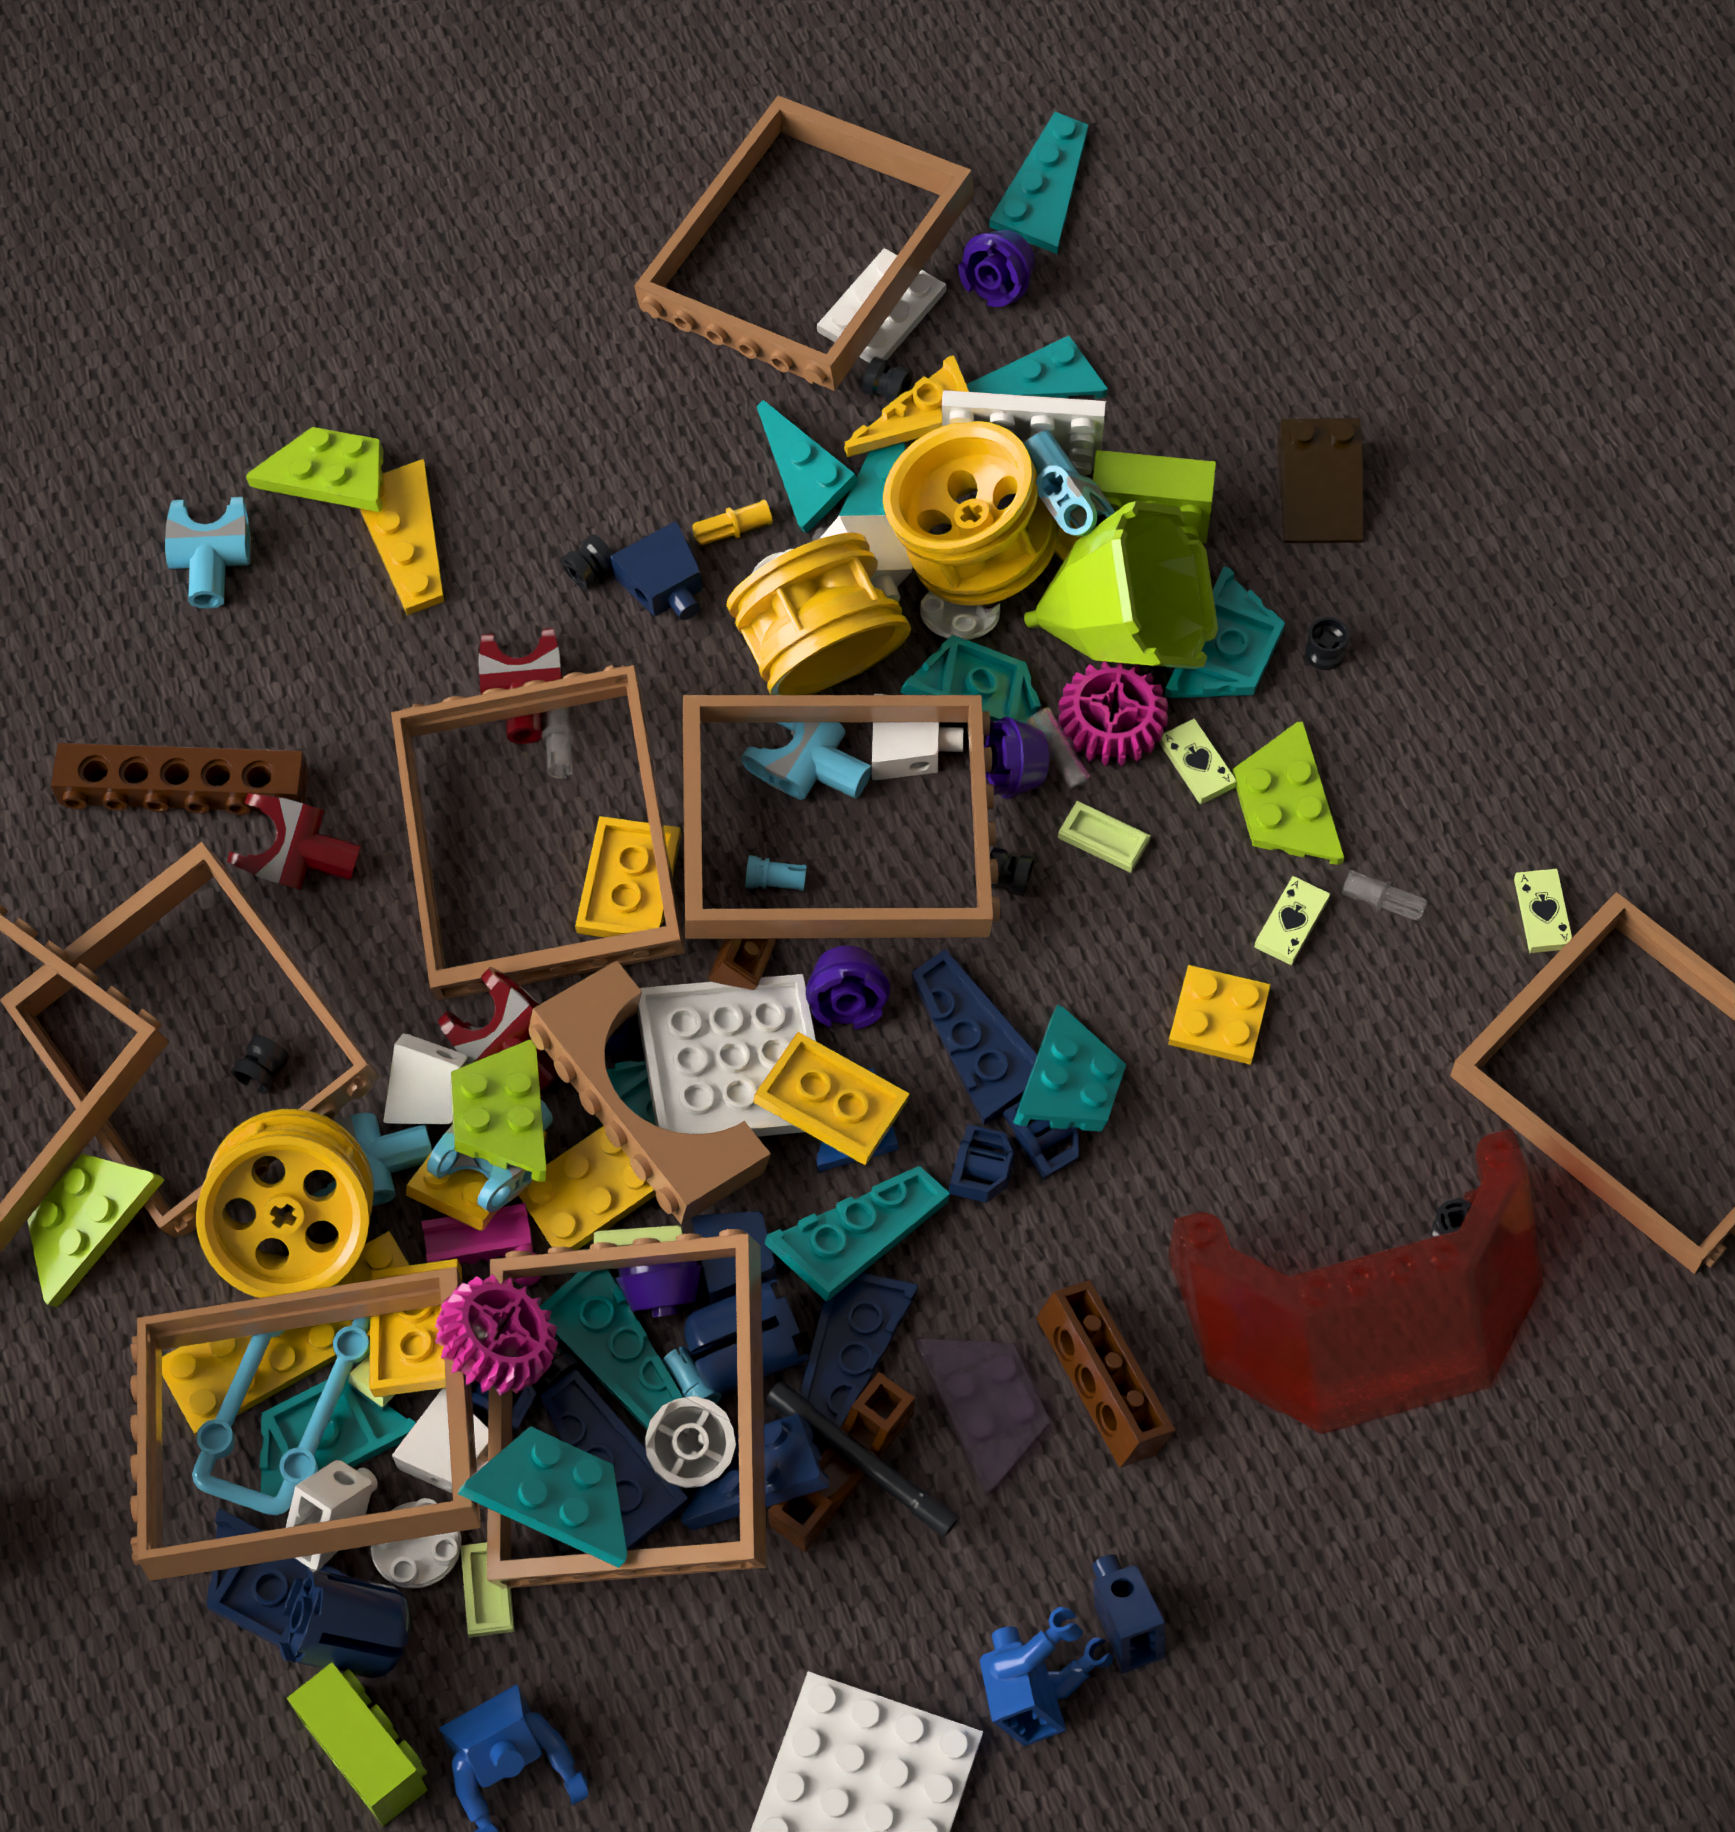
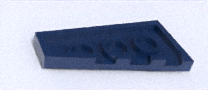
[912,949,1037,1126]
[800,1273,918,1443]
[540,1368,689,1550]

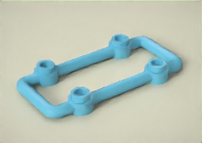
[192,1285,371,1515]

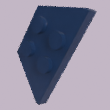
[681,1413,830,1530]
[207,1508,349,1648]

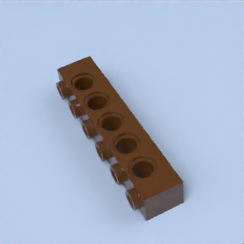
[51,743,308,815]

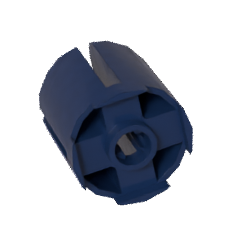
[684,1278,809,1394]
[279,1568,411,1679]

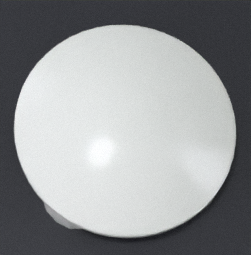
[920,591,1000,640]
[371,1498,461,1588]

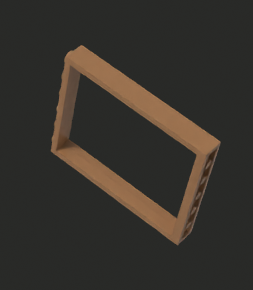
[634,95,974,391]
[391,665,685,1000]
[683,695,1000,939]
[0,842,381,1238]
[1450,892,1735,1274]
[0,904,170,1253]
[487,1229,767,1589]
[130,1267,481,1581]

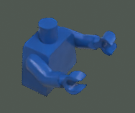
[979,1607,1113,1746]
[439,1684,588,1832]

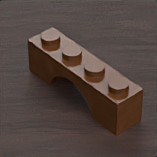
[768,1372,915,1553]

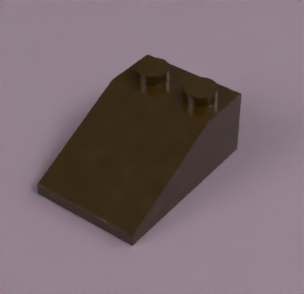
[1277,418,1363,543]

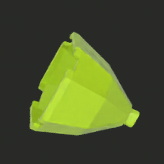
[1024,501,1218,669]

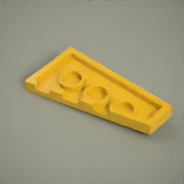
[359,459,444,615]

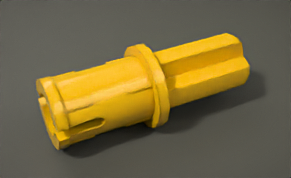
[692,500,773,545]

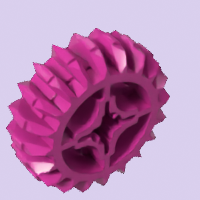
[1058,661,1168,767]
[435,1275,558,1396]

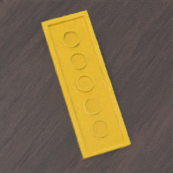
[162,1231,410,1437]

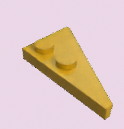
[844,355,969,457]

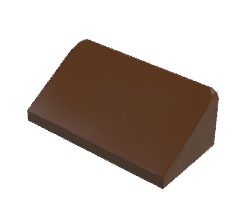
[708,938,777,990]

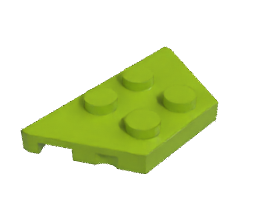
[246,427,384,512]
[1232,721,1344,865]
[450,1040,546,1182]
[27,1153,164,1307]

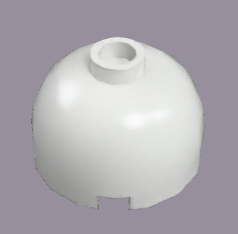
[645,1396,736,1488]

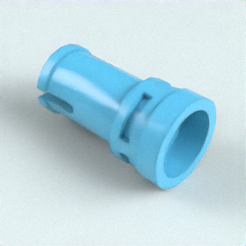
[745,855,807,891]
[662,1346,722,1404]

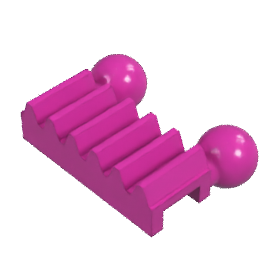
[421,1203,542,1286]

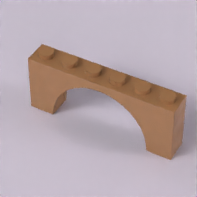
[529,961,771,1224]

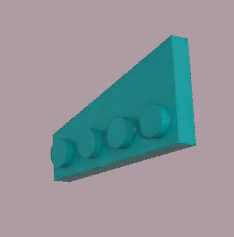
[989,112,1088,254]
[765,1166,950,1302]
[539,1269,683,1430]

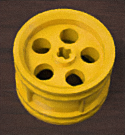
[883,421,1059,606]
[726,532,911,695]
[196,1109,374,1298]

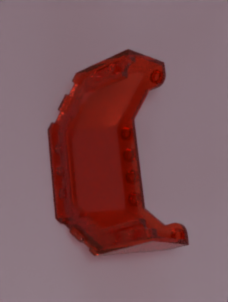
[1168,1128,1543,1434]

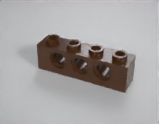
[1036,1280,1175,1468]

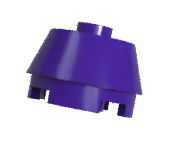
[958,230,1035,307]
[984,717,1049,799]
[805,946,890,1029]
[615,1261,702,1318]

